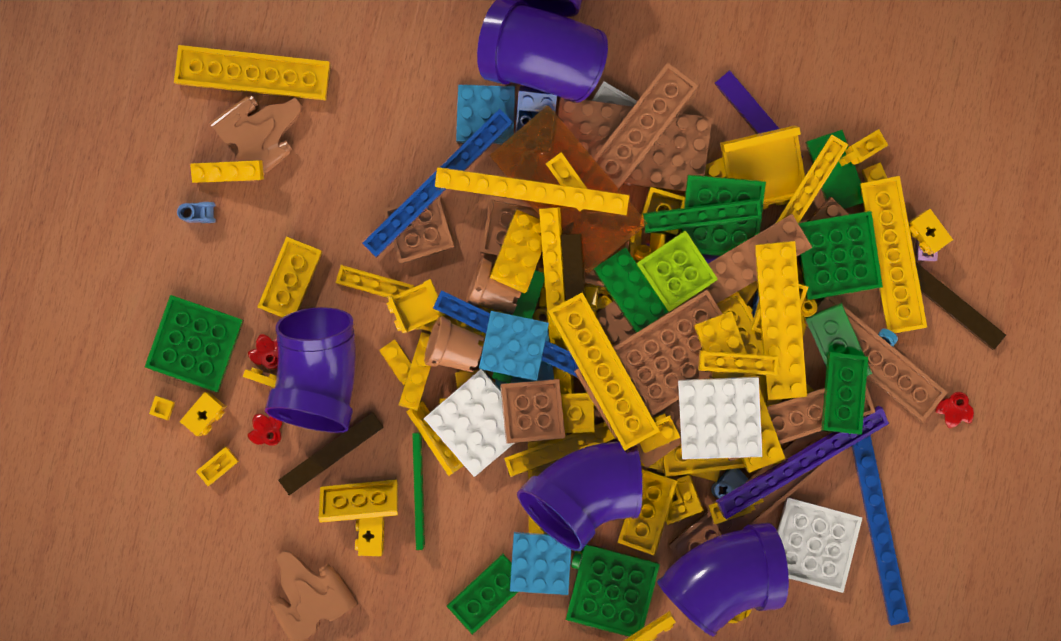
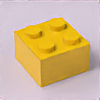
[638,187,685,237]

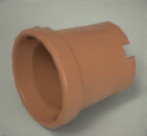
[466,258,521,315]
[424,316,484,372]

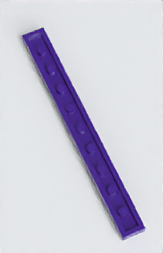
[716,406,889,519]

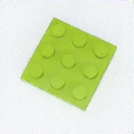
[636,231,718,312]

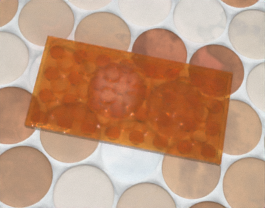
[489,105,648,274]

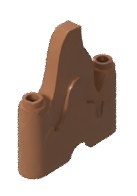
[209,96,302,182]
[270,551,358,641]

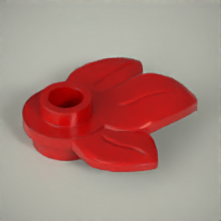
[248,334,278,369]
[935,392,974,428]
[247,414,282,446]

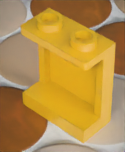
[386,279,447,334]

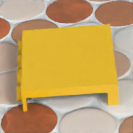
[720,125,805,209]

